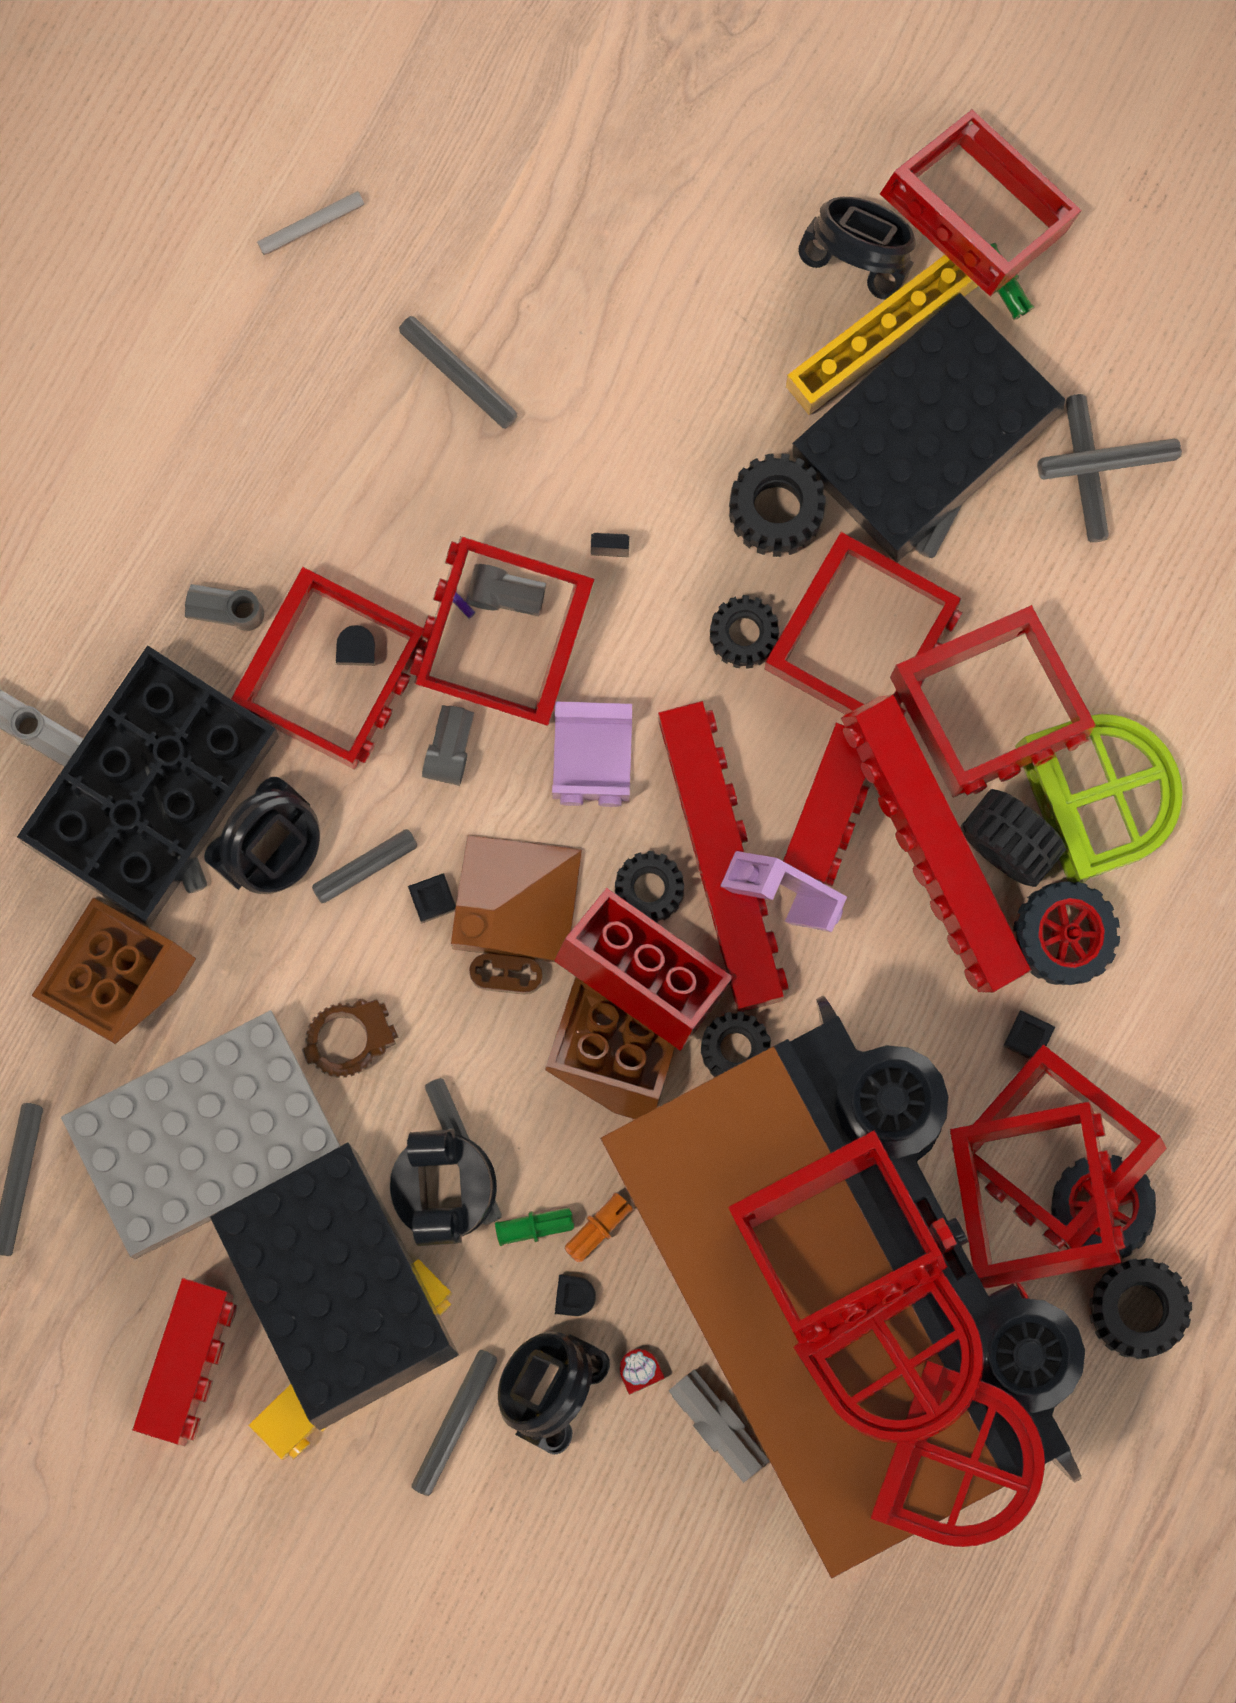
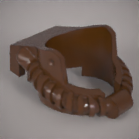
[302,999,399,1078]

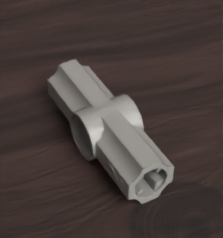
[0,690,83,767]
[669,1369,770,1483]

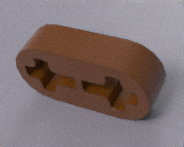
[469,954,543,995]

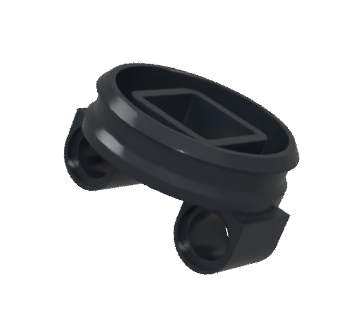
[798,196,916,300]
[204,777,320,894]
[390,1129,497,1246]
[498,1331,610,1455]

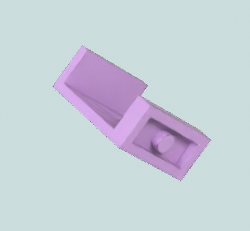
[552,702,632,807]
[721,851,847,932]

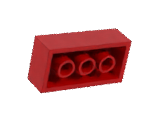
[783,722,870,886]
[554,887,733,1051]
[132,1278,237,1446]

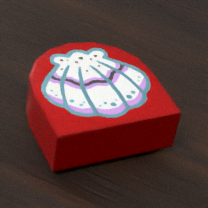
[619,1349,665,1395]

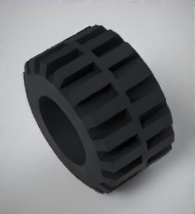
[729,453,826,557]
[961,789,1066,887]
[1089,1258,1192,1359]

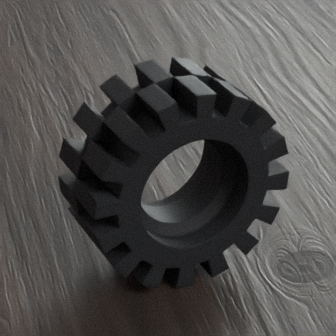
[710,595,779,669]
[615,851,684,923]
[701,1012,771,1077]

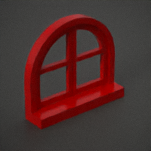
[793,1271,983,1443]
[870,1360,1045,1547]

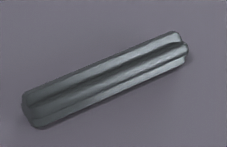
[312,829,417,903]

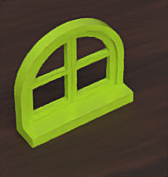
[1015,714,1183,883]

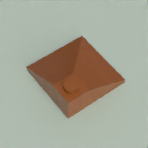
[451,835,582,963]
[32,898,196,1044]
[545,977,675,1119]

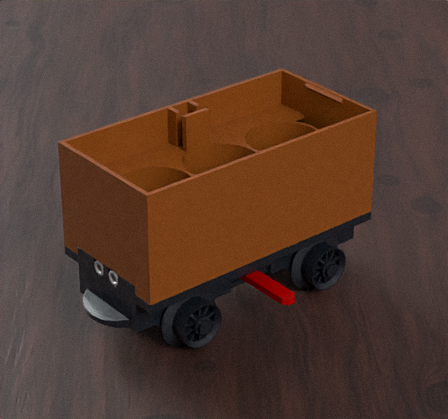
[600,996,1085,1579]

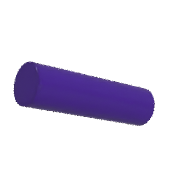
[453,592,476,619]

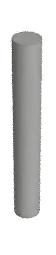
[257,191,364,255]

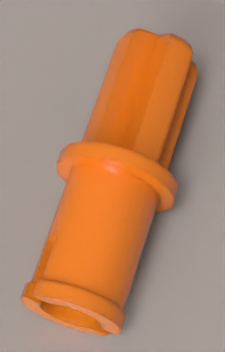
[564,1192,633,1262]

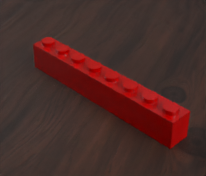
[841,694,1031,993]
[658,701,789,1012]

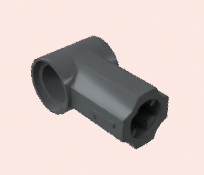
[466,564,546,617]
[185,584,264,631]
[422,705,474,786]

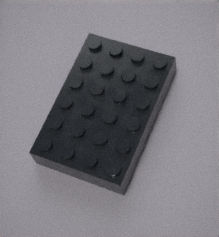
[792,293,1065,562]
[17,645,279,927]
[210,1142,459,1430]

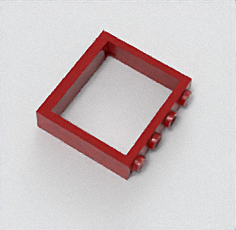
[880,109,1082,297]
[764,532,963,716]
[410,536,595,726]
[231,566,427,770]
[890,605,1096,798]
[951,1044,1167,1250]
[950,1102,1125,1289]
[728,1131,947,1345]

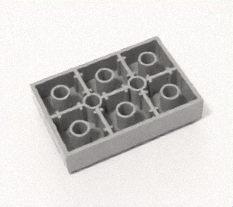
[61,1010,340,1259]

